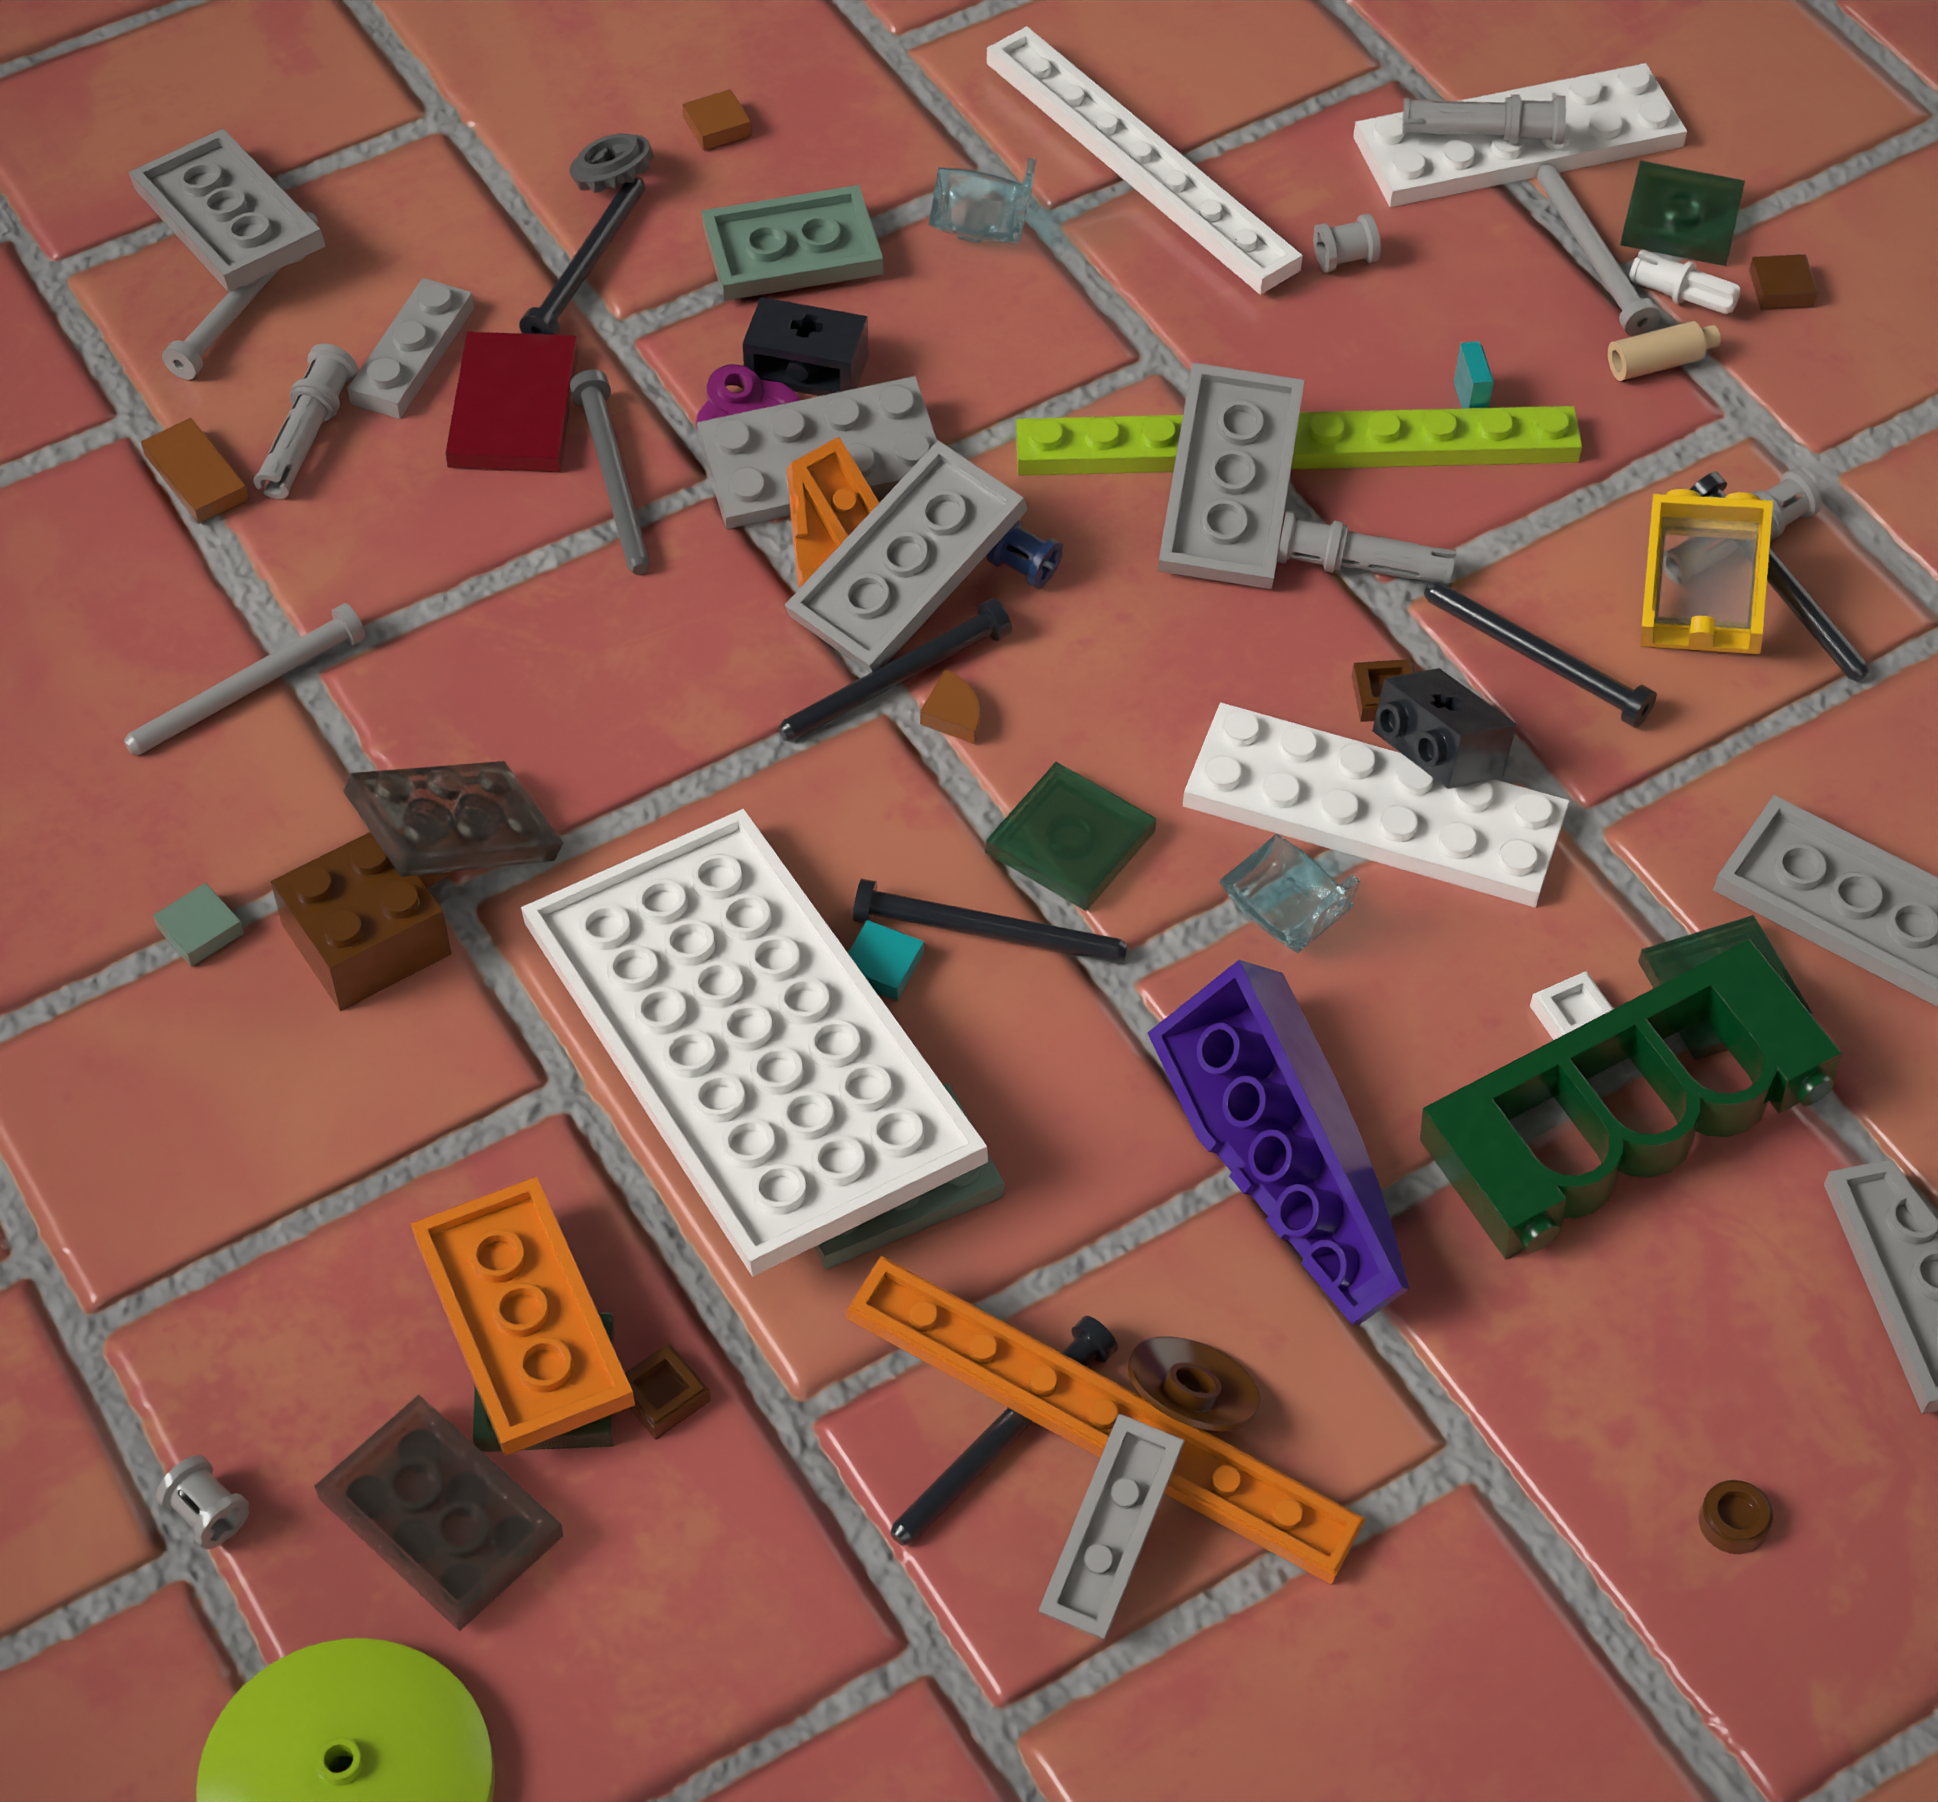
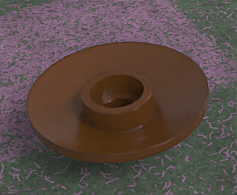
[1128,1336,1260,1431]

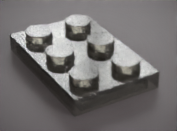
[343,761,563,877]
[314,1395,564,1632]

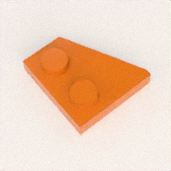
[786,436,879,589]

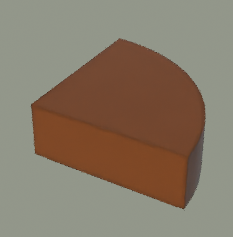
[920,669,980,744]

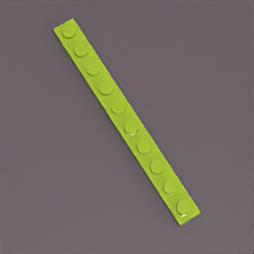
[1015,406,1582,476]

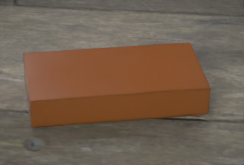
[141,418,249,524]

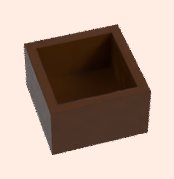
[271,826,451,1011]

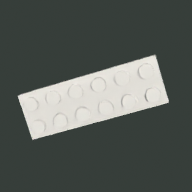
[1353,63,1687,207]
[1183,702,1569,908]

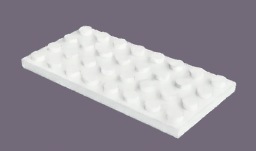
[521,809,988,1277]

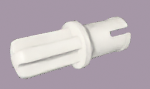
[1629,249,1740,314]

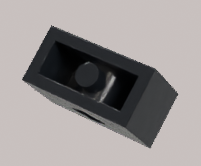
[742,297,868,396]
[1372,668,1517,789]

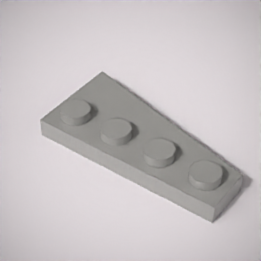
[1824,1159,1938,1414]

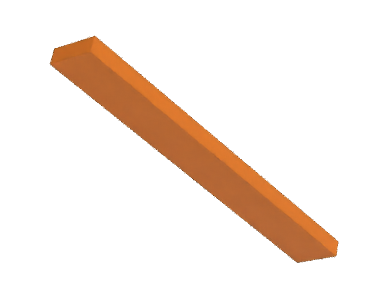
[846,1256,1366,1585]

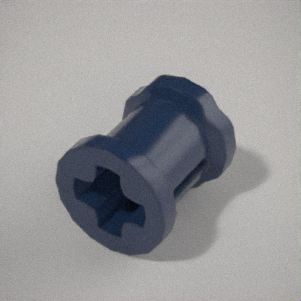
[986,520,1063,589]

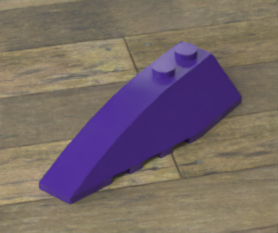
[1147,960,1409,1325]

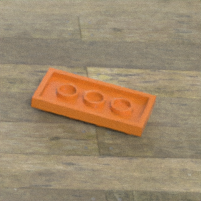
[411,1176,635,1456]

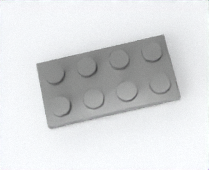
[129,129,325,293]
[1157,362,1305,589]
[697,376,937,529]
[785,440,1028,673]
[1713,795,1938,1007]

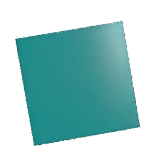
[1454,341,1494,408]
[848,920,924,1001]

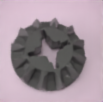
[570,133,654,193]

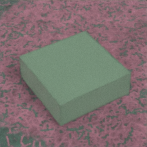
[153,882,244,967]

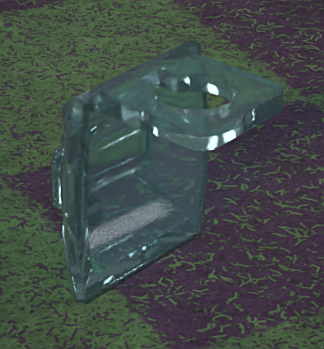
[928,157,1036,244]
[1219,834,1360,953]

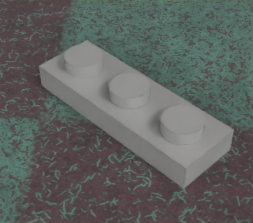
[347,278,474,419]
[1038,1414,1184,1642]

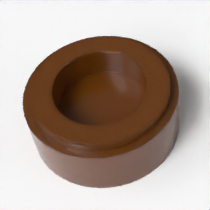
[1699,1480,1773,1554]

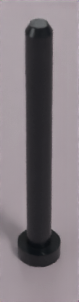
[519,175,645,335]
[1690,471,1869,682]
[1424,582,1657,728]
[778,598,1012,741]
[853,878,1128,963]
[890,1315,1118,1546]

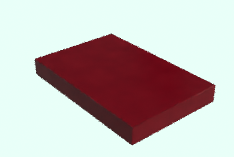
[445,331,578,472]

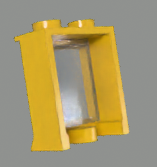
[1641,489,1773,654]

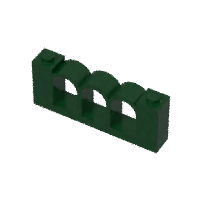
[1420,939,1842,1260]

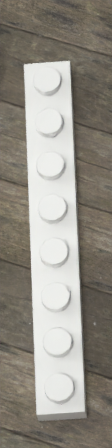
[987,27,1303,295]

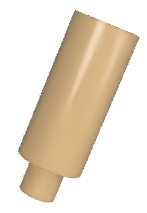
[1608,321,1721,381]

